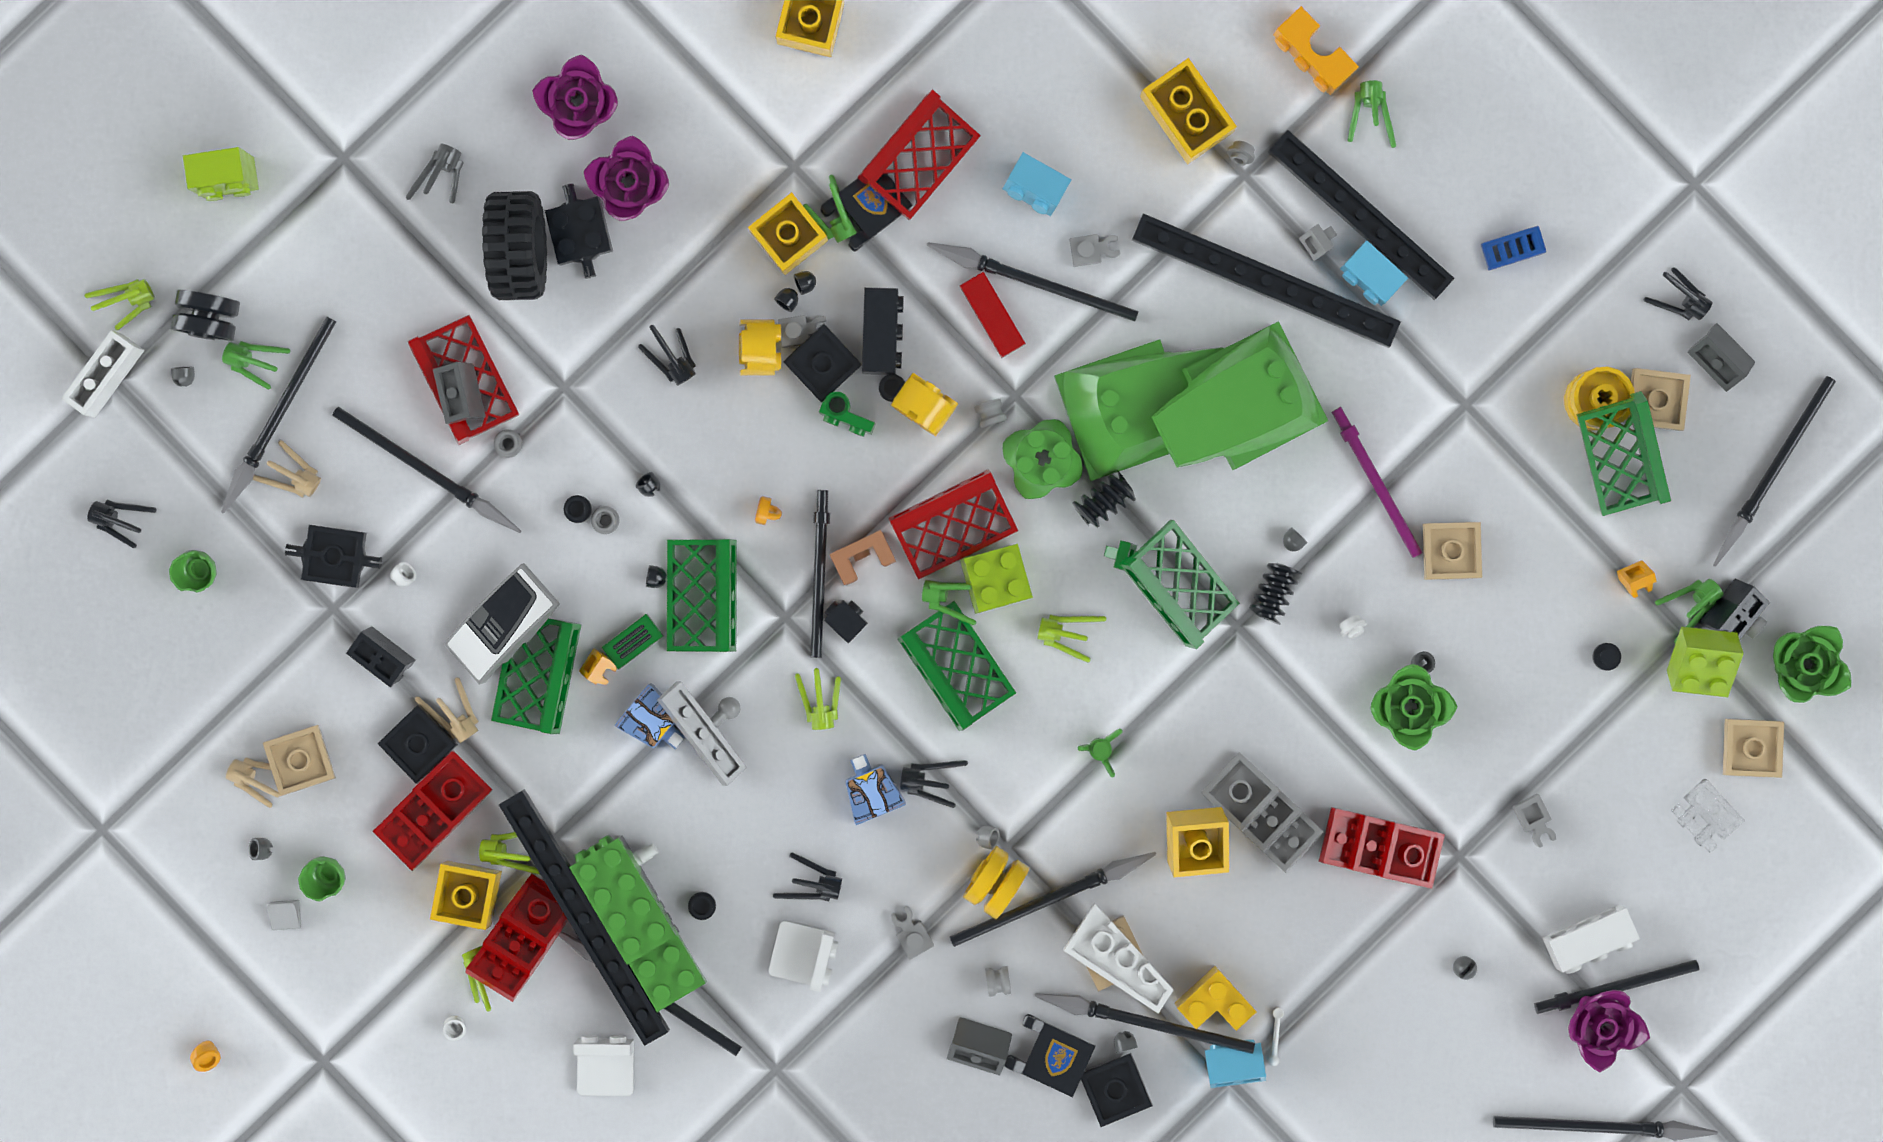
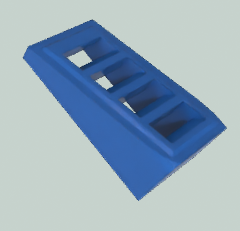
[1481,226,1546,271]

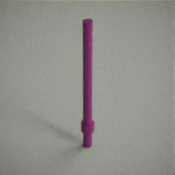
[1331,407,1423,558]

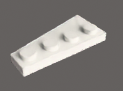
[1063,902,1174,1013]

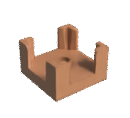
[830,530,896,585]

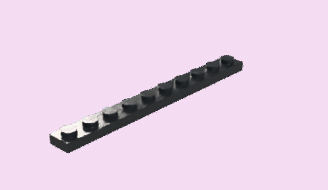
[1131,213,1401,348]
[499,789,670,1046]

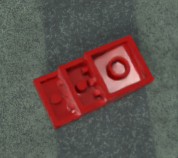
[372,750,493,871]
[1318,807,1445,889]
[465,873,568,1002]

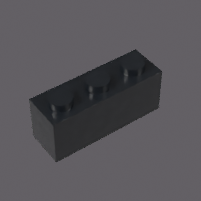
[862,287,904,375]

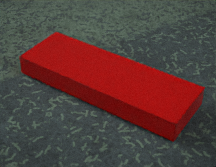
[959,271,1026,359]

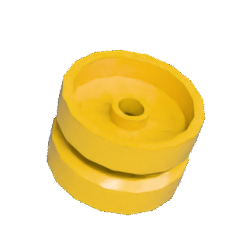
[1564,366,1635,431]
[963,846,1030,919]

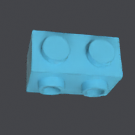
[1002,152,1072,217]
[1340,240,1408,306]
[1205,1040,1266,1088]

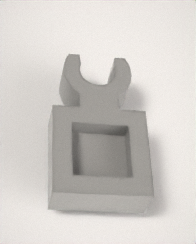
[1069,234,1120,267]
[778,315,826,348]
[1512,794,1556,848]
[891,906,934,960]

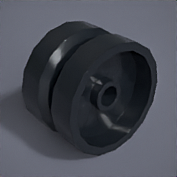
[170,290,240,341]

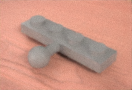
[657,681,747,786]

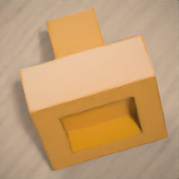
[1617,560,1657,598]
[579,648,617,685]

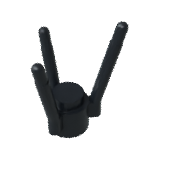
[1643,267,1713,321]
[638,325,696,386]
[87,500,157,548]
[900,760,968,808]
[773,852,842,902]

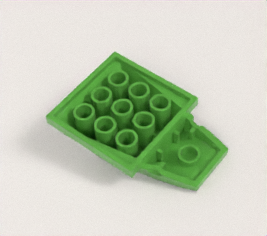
[1151,321,1328,470]
[1054,339,1224,481]

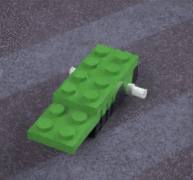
[569,835,707,1012]

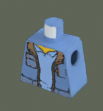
[615,683,686,750]
[846,754,906,825]

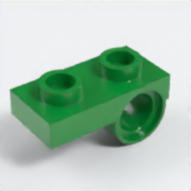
[819,392,876,437]

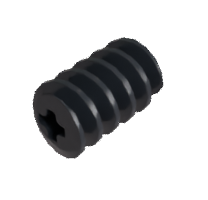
[1072,470,1136,528]
[1249,563,1302,625]

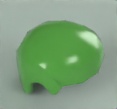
[169,550,217,593]
[298,856,346,902]

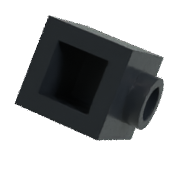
[824,600,868,644]

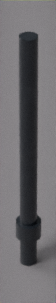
[811,490,830,658]
[1534,960,1699,1014]

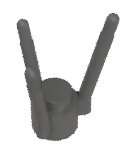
[406,143,464,204]

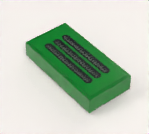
[602,614,664,670]

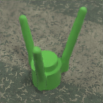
[1347,80,1396,148]
[803,175,857,243]
[222,341,291,390]
[1655,579,1724,644]
[922,580,976,625]
[1078,729,1123,778]

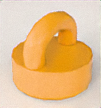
[755,496,782,525]
[190,1040,221,1072]

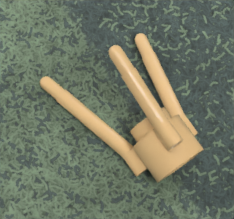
[253,440,321,498]
[415,677,479,743]
[226,757,280,808]

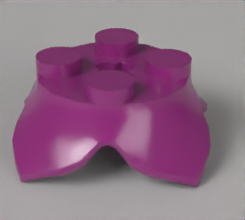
[532,54,618,140]
[584,135,669,221]
[1568,990,1650,1073]

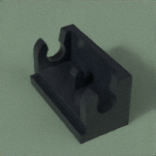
[1700,579,1770,640]
[346,626,416,687]

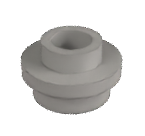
[1227,141,1255,166]
[494,430,522,458]
[591,506,619,534]

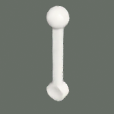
[1268,1007,1284,1066]

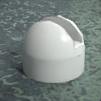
[391,562,416,587]
[443,1016,466,1041]

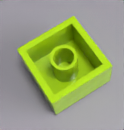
[182,147,259,201]
[960,544,1033,614]
[1667,627,1744,697]

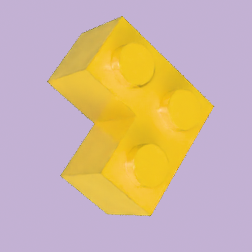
[1174,966,1257,1031]

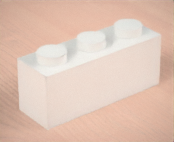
[61,330,145,418]
[1543,905,1640,974]

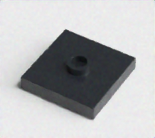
[783,323,862,403]
[377,704,458,784]
[1081,1053,1153,1127]

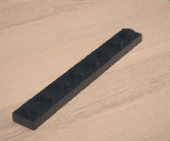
[1268,130,1455,300]

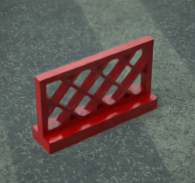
[857,89,981,220]
[408,315,519,445]
[888,470,1018,580]

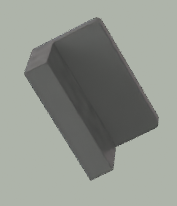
[1687,323,1755,392]
[433,362,486,424]
[947,1017,1012,1076]

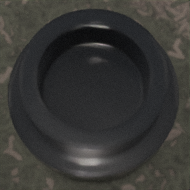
[879,374,905,402]
[563,495,592,523]
[1592,643,1621,671]
[688,892,716,920]

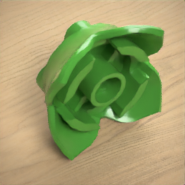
[1002,419,1083,499]
[1773,626,1851,703]
[1370,664,1458,751]

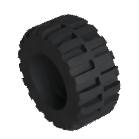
[482,191,547,301]

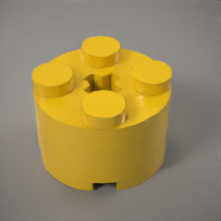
[739,319,781,376]
[891,373,958,436]

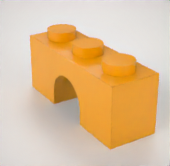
[1273,6,1359,95]

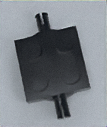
[544,184,613,279]
[285,525,382,588]

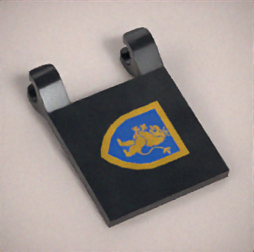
[820,174,913,252]
[1004,1014,1096,1098]

